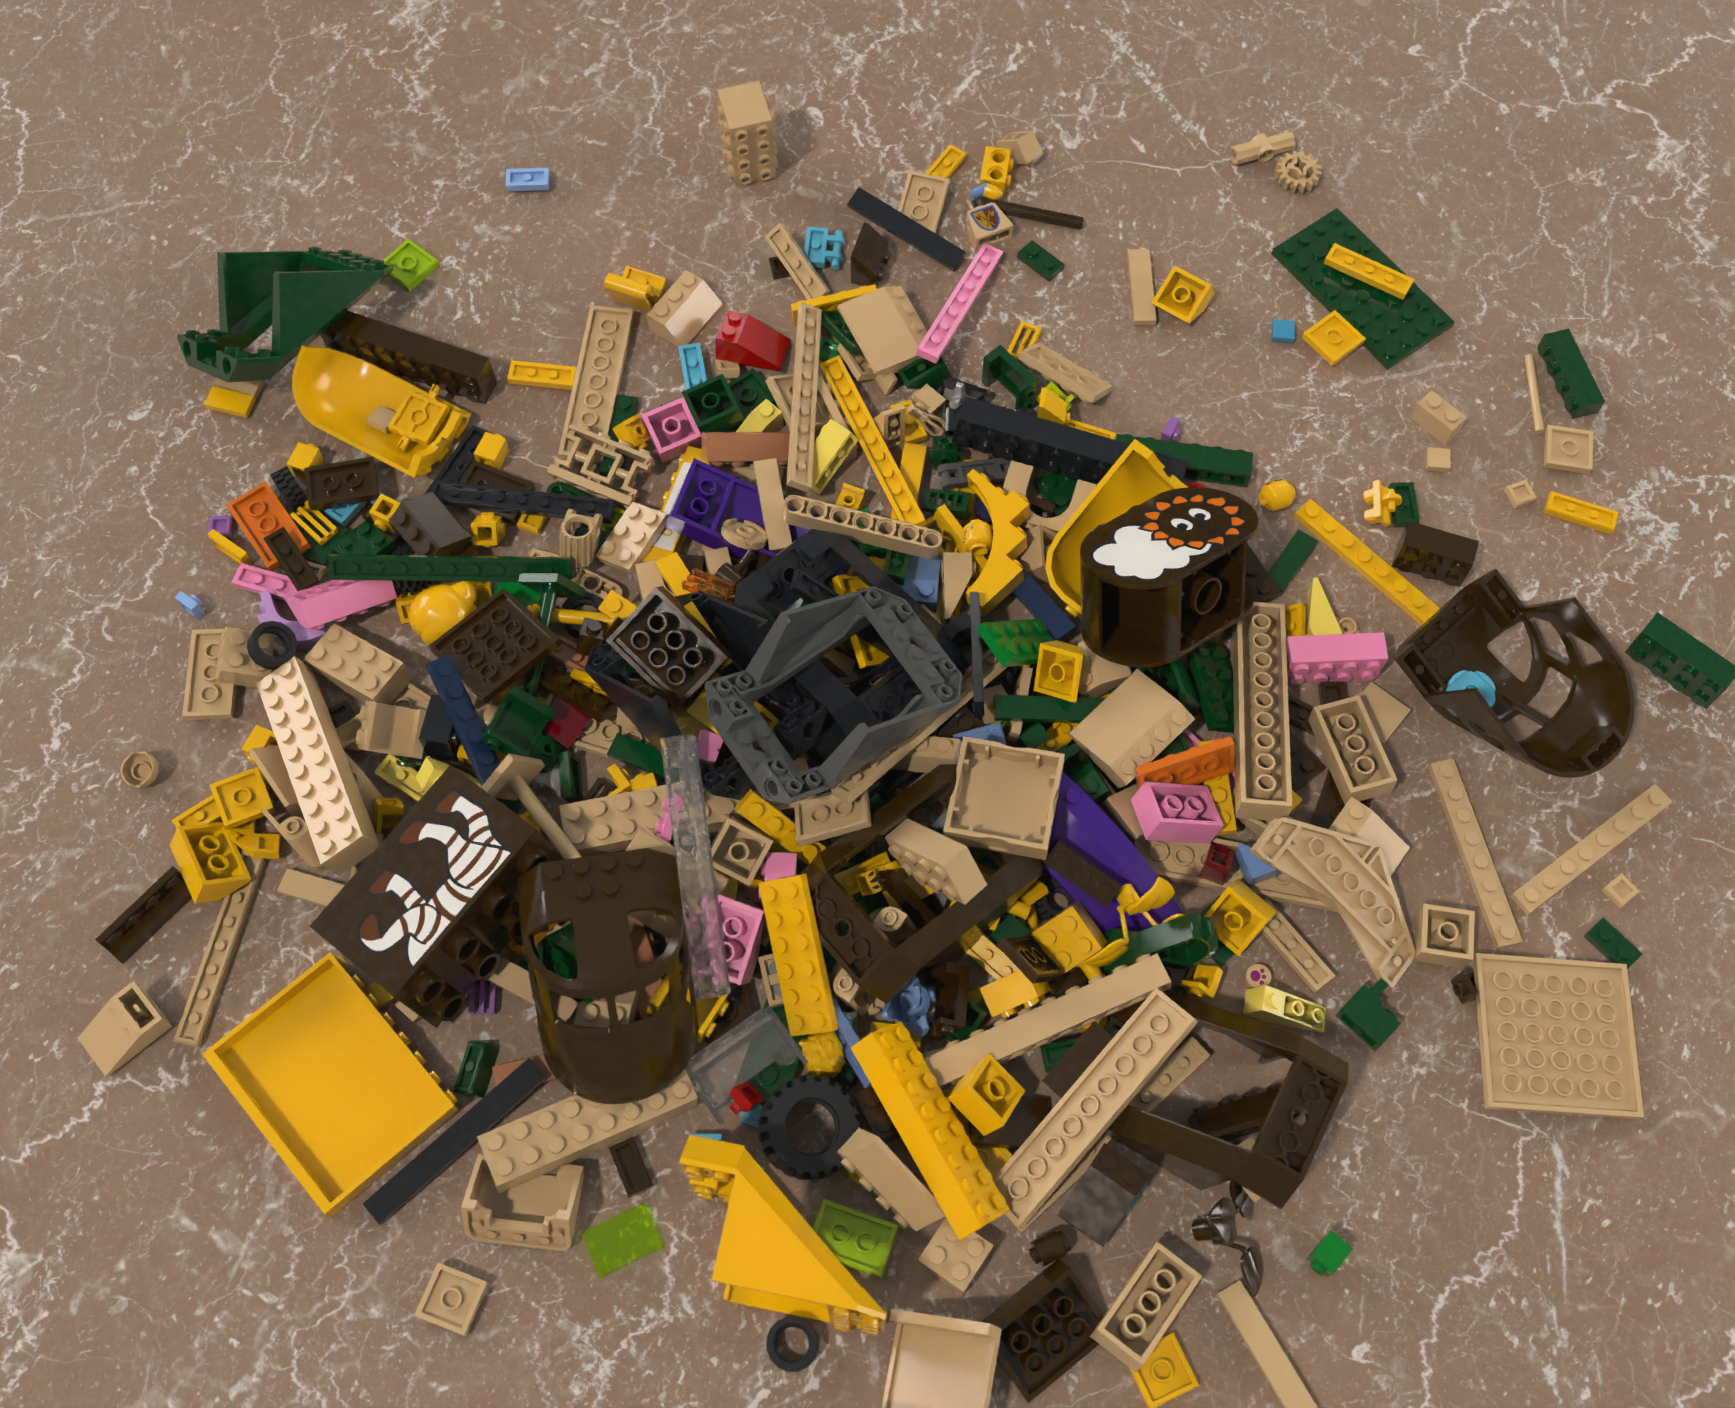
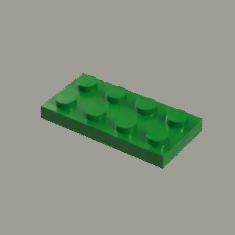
[977,619,1056,667]

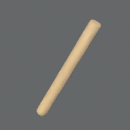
[1524,354,1545,434]

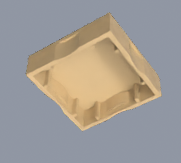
[943,736,1065,860]

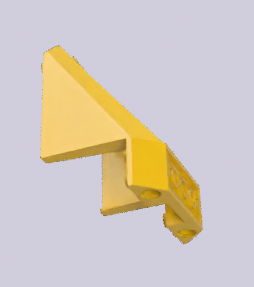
[679,1135,887,1335]

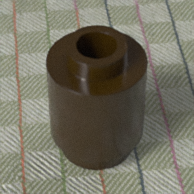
[1028,1229,1071,1267]

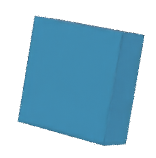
[1271,319,1295,343]

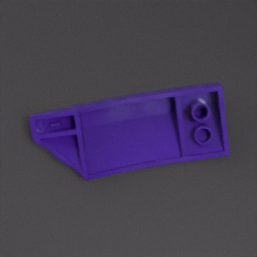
[664,458,846,582]
[1043,772,1184,933]

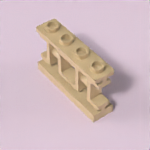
[547,424,656,509]

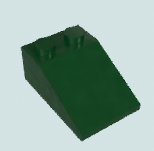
[1158,658,1201,717]

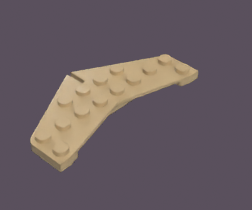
[1250,817,1415,989]

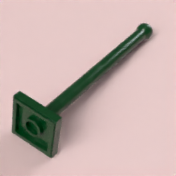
[518,573,586,699]

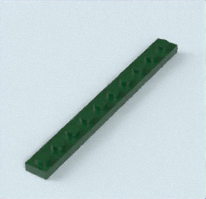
[328,554,571,582]

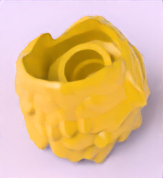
[798,1031,846,1080]

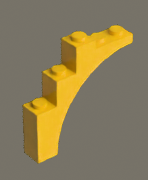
[965,469,1031,616]

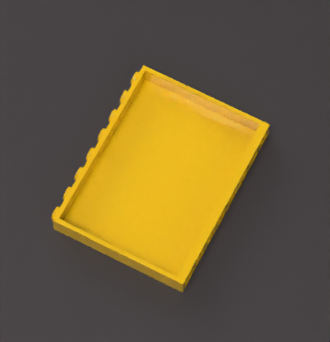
[202,952,459,1218]

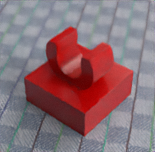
[729,1081,765,1115]

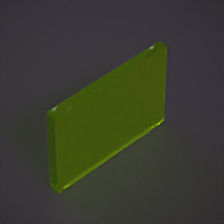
[581,1203,664,1278]

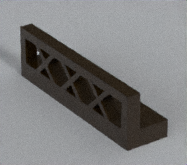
[95,866,192,964]

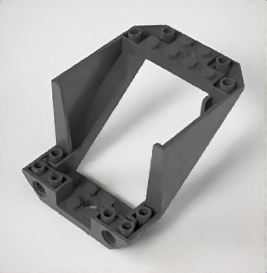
[705,586,962,805]

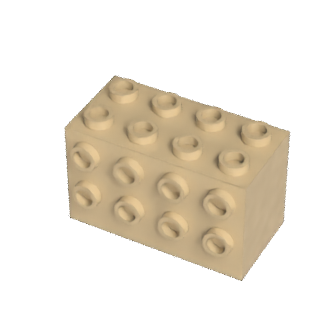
[717,81,778,187]

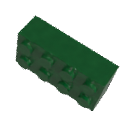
[1625,612,1735,709]

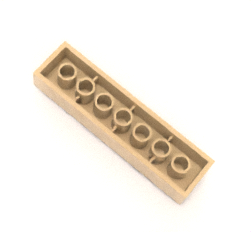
[477,1068,698,1193]

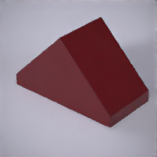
[1199,842,1235,885]

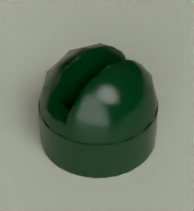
[838,1067,859,1090]

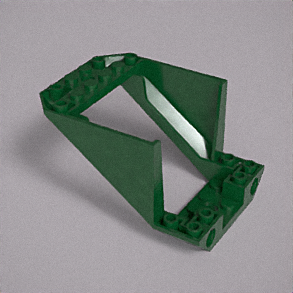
[177,247,393,382]

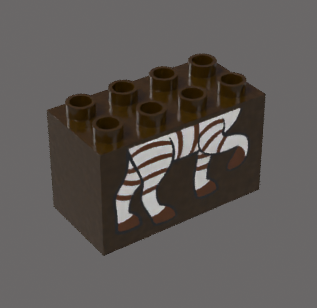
[310,765,564,1028]

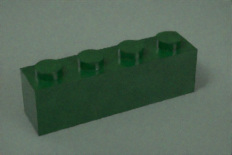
[1537,329,1605,419]

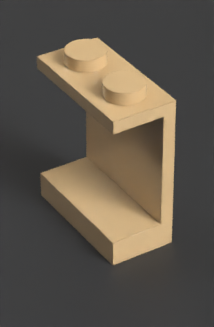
[356,701,427,759]

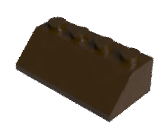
[1188,1083,1303,1141]

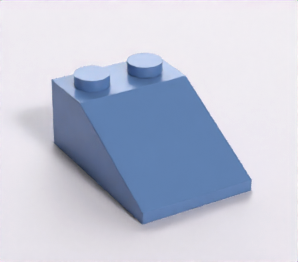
[899,555,941,613]

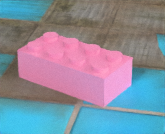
[1286,632,1388,685]

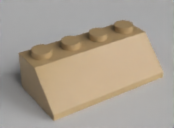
[837,1128,945,1231]

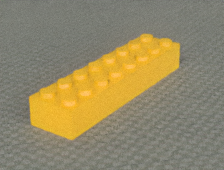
[851,1021,1010,1241]

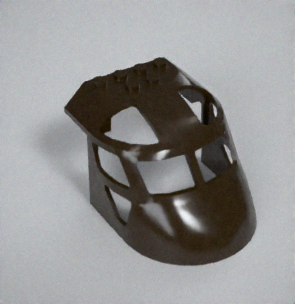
[1394,569,1635,778]
[517,848,699,1104]

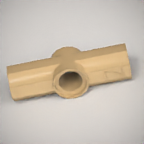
[1229,131,1296,165]

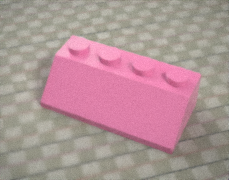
[284,580,397,630]

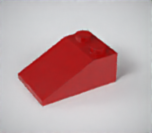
[715,310,791,371]

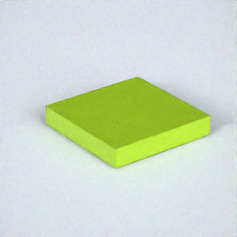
[384,238,440,292]

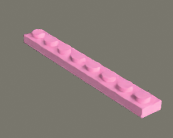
[916,243,1003,364]

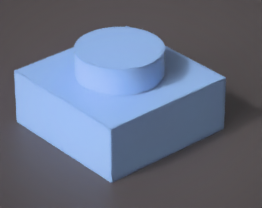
[174,591,206,620]

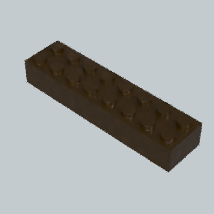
[320,310,497,404]

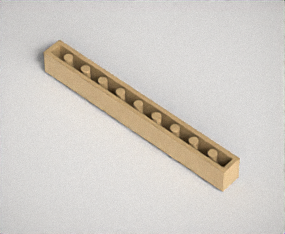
[923,954,1171,1091]

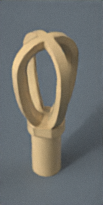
[907,405,945,436]

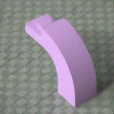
[257,590,327,651]

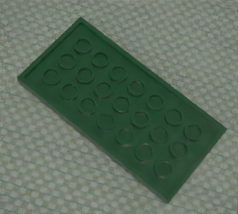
[1271,208,1454,370]

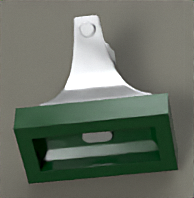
[532,751,583,803]

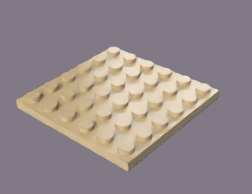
[1473,953,1644,1120]

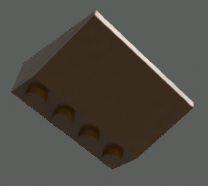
[606,586,733,710]
[981,1259,1103,1403]

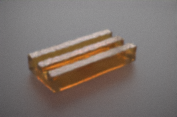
[682,568,735,602]

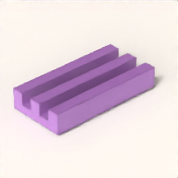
[468,979,497,1015]

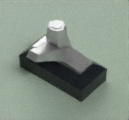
[940,376,987,409]

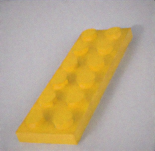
[758,874,839,1036]

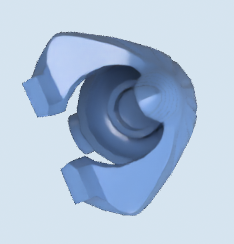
[881,976,937,1037]

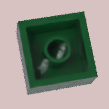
[682,373,744,435]

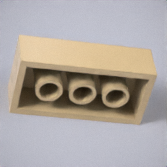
[303,624,413,705]
[1308,695,1398,805]
[885,818,987,905]
[1090,1242,1202,1372]

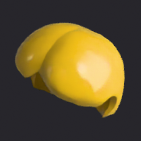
[409,581,477,646]

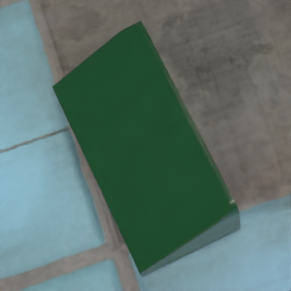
[453,1041,499,1098]

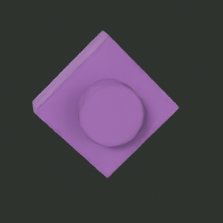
[1161,416,1180,441]

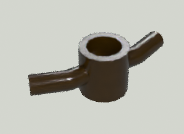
[708,549,756,599]

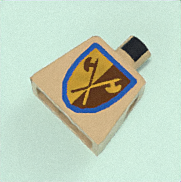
[966,199,1013,252]

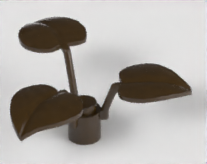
[1192,1180,1263,1297]

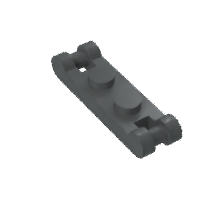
[937,457,1013,490]

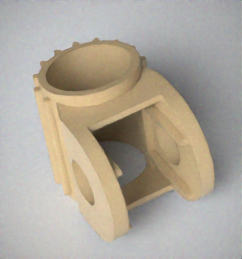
[560,508,603,568]

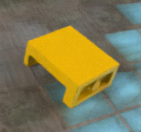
[647,963,730,1043]

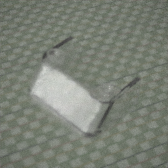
[685,1007,808,1125]

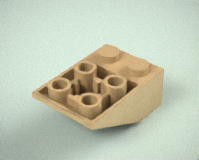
[77,981,173,1077]

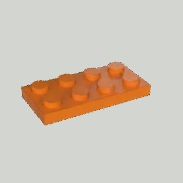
[226,481,311,571]
[1135,736,1235,791]

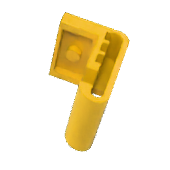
[604,266,668,312]

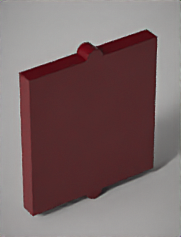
[541,697,592,750]

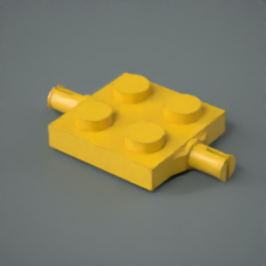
[387,384,450,452]

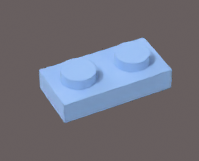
[506,168,550,191]

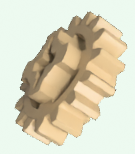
[1275,150,1322,193]

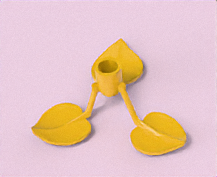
[1083,877,1184,967]

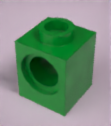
[1306,1230,1353,1277]

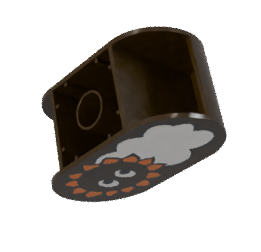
[1080,487,1258,667]

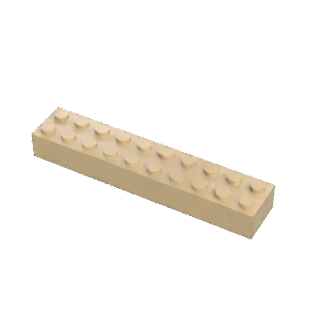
[1232,602,1292,821]
[256,656,380,876]
[559,758,814,857]

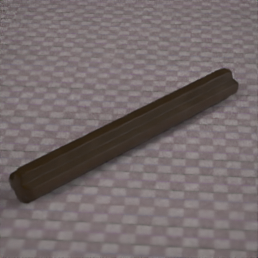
[980,197,1084,230]

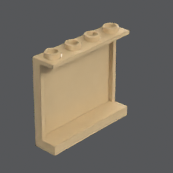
[881,1309,1002,1408]

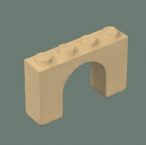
[1002,460,1097,533]
[635,547,735,606]

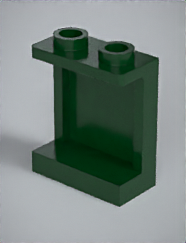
[981,345,1037,409]
[480,685,556,758]

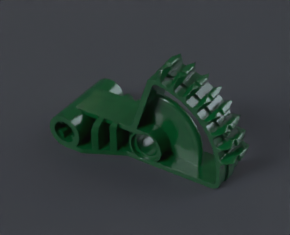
[1101,913,1219,977]

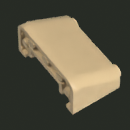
[828,907,919,1017]
[461,1154,584,1251]

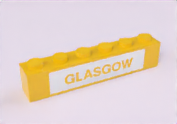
[641,446,714,563]

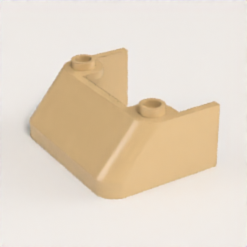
[261,751,384,870]

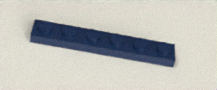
[425,655,500,787]

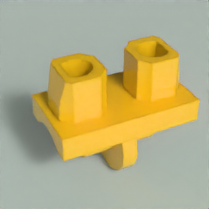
[1364,480,1402,527]

